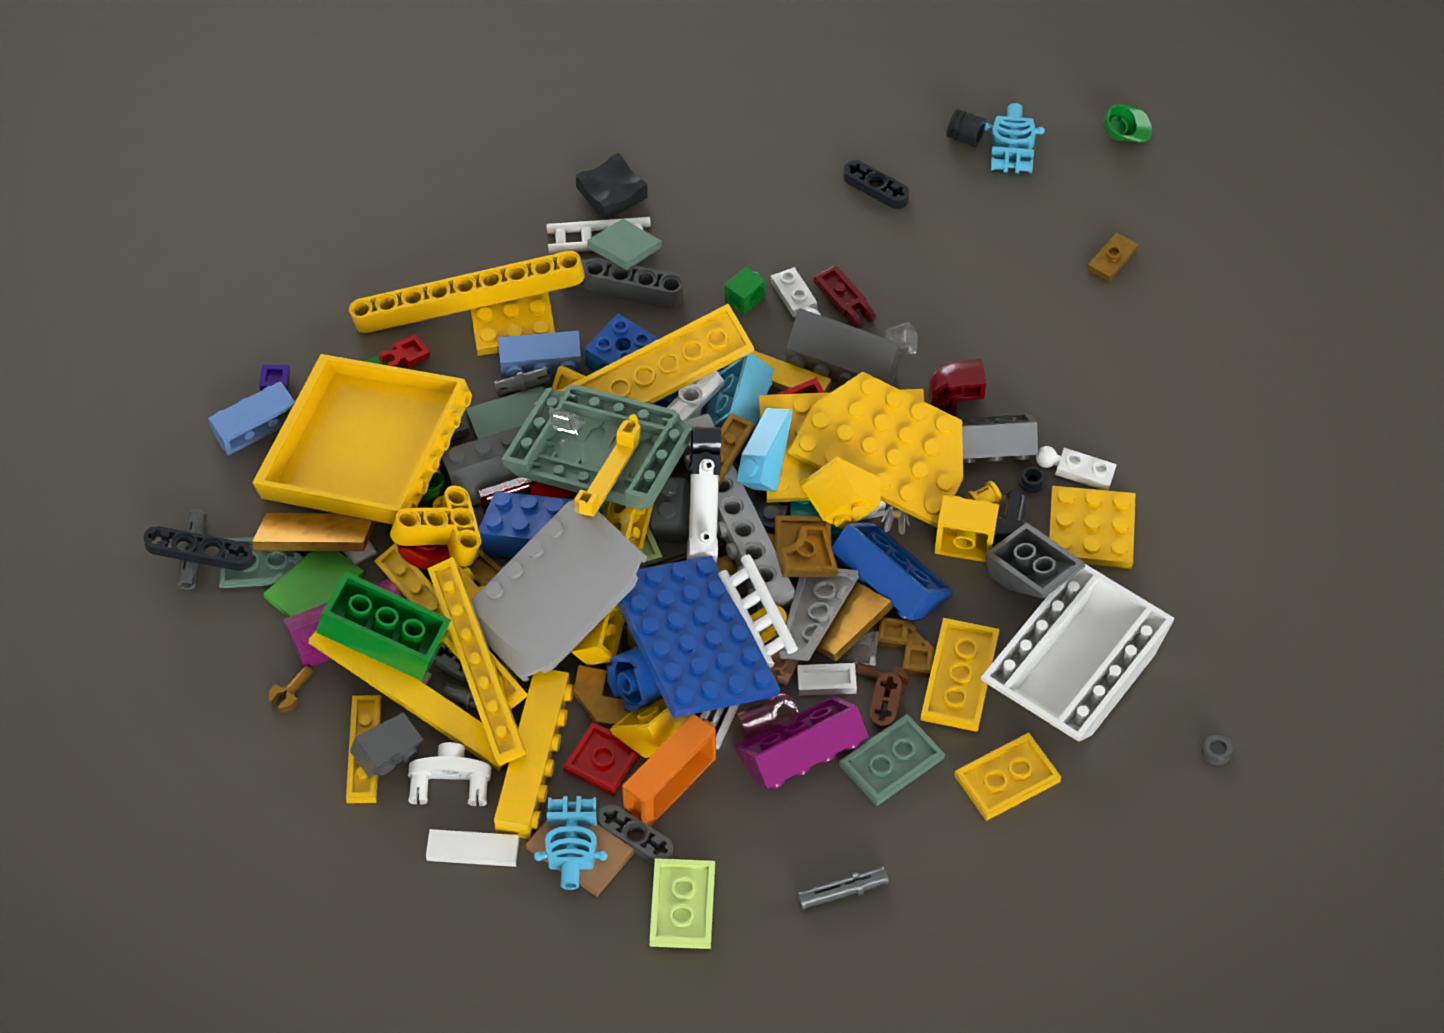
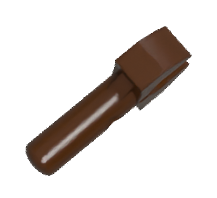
[855,662,909,696]

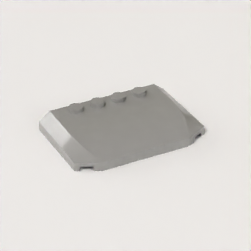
[471,500,647,682]

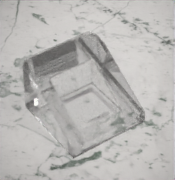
[885,322,918,354]
[548,407,586,435]
[847,631,879,666]

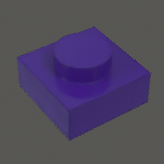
[259,364,290,391]

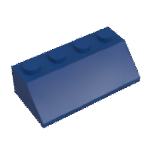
[832,522,954,620]

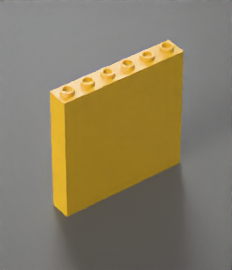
[252,354,472,525]

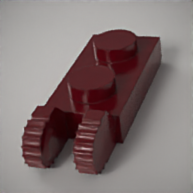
[814,265,876,329]

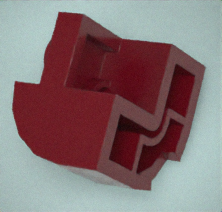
[927,359,987,417]

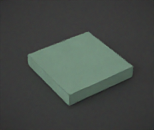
[587,219,662,270]

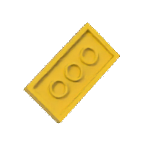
[921,618,1000,732]

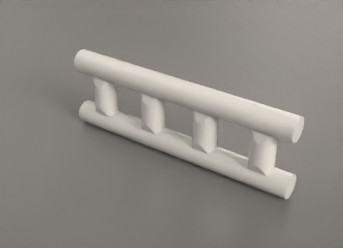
[547,217,651,254]
[718,555,798,668]

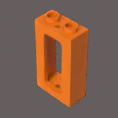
[622,714,716,827]

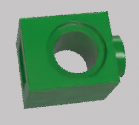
[725,266,765,315]

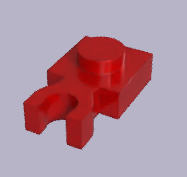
[379,334,431,369]

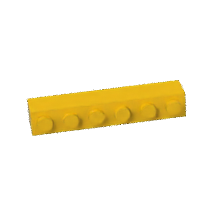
[494,670,574,839]

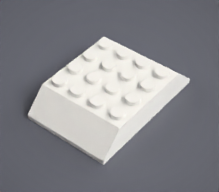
[981,564,1174,742]

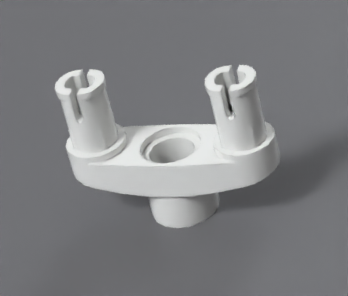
[408,742,491,806]

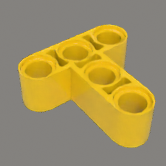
[390,486,481,567]

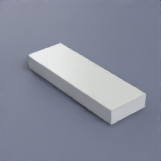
[426,829,519,867]

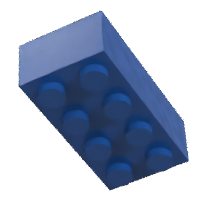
[479,491,604,558]

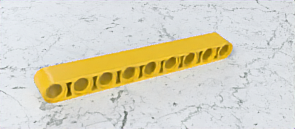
[349,251,585,333]

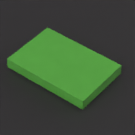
[263,551,365,617]

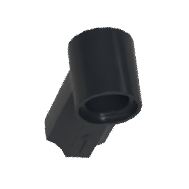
[994,491,1027,543]

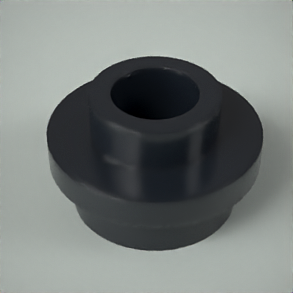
[1018,466,1046,493]

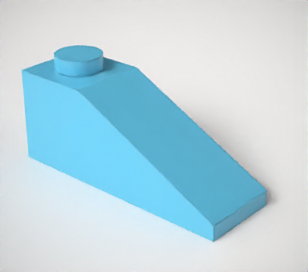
[737,408,793,492]

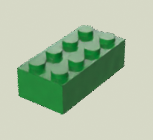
[316,571,451,681]

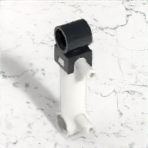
[687,426,722,564]

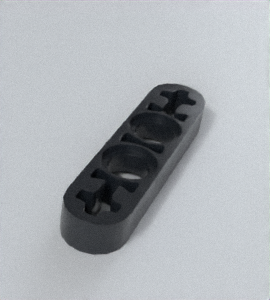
[143,526,253,571]

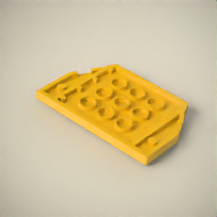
[788,372,963,528]

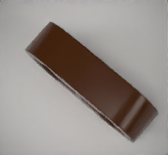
[870,672,903,729]

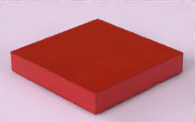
[563,721,641,796]

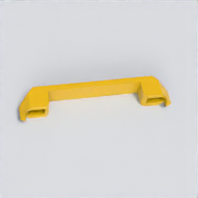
[574,414,640,517]

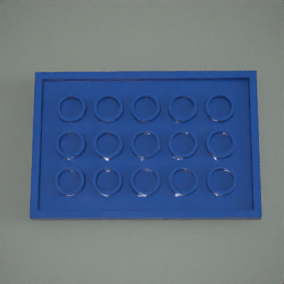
[618,556,781,718]

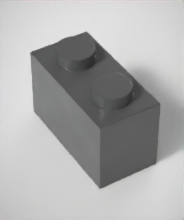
[350,712,423,779]

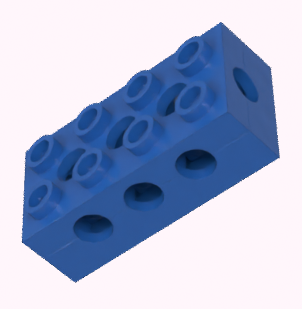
[585,313,679,408]

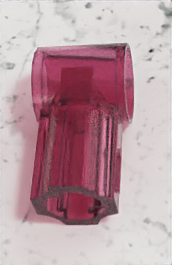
[738,693,798,738]

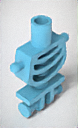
[985,103,1045,173]
[534,796,608,890]

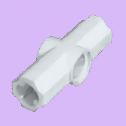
[667,371,724,421]

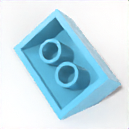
[706,353,774,435]

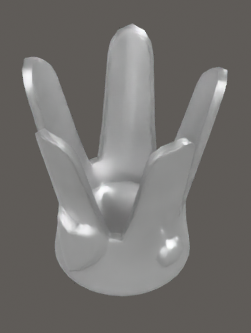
[881,504,910,535]

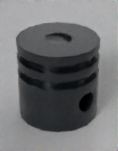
[946,109,986,147]

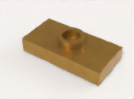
[1087,232,1139,282]

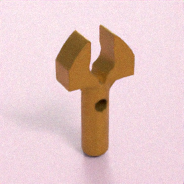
[269,666,313,713]

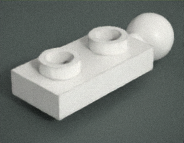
[771,267,821,318]
[1035,446,1117,491]

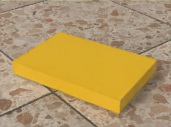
[954,732,1061,821]

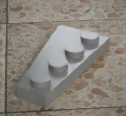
[779,569,859,661]

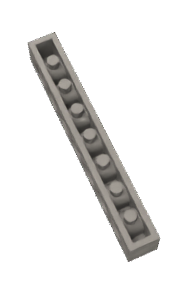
[683,414,795,610]

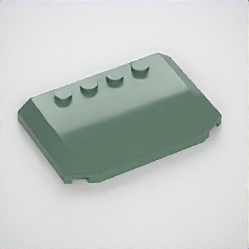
[502,385,692,510]

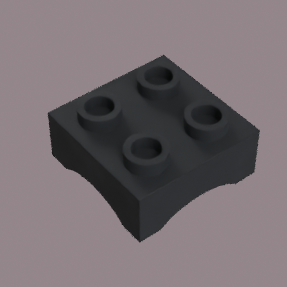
[576,152,648,220]

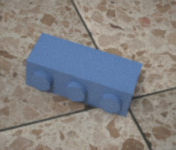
[498,331,582,379]
[208,381,295,456]

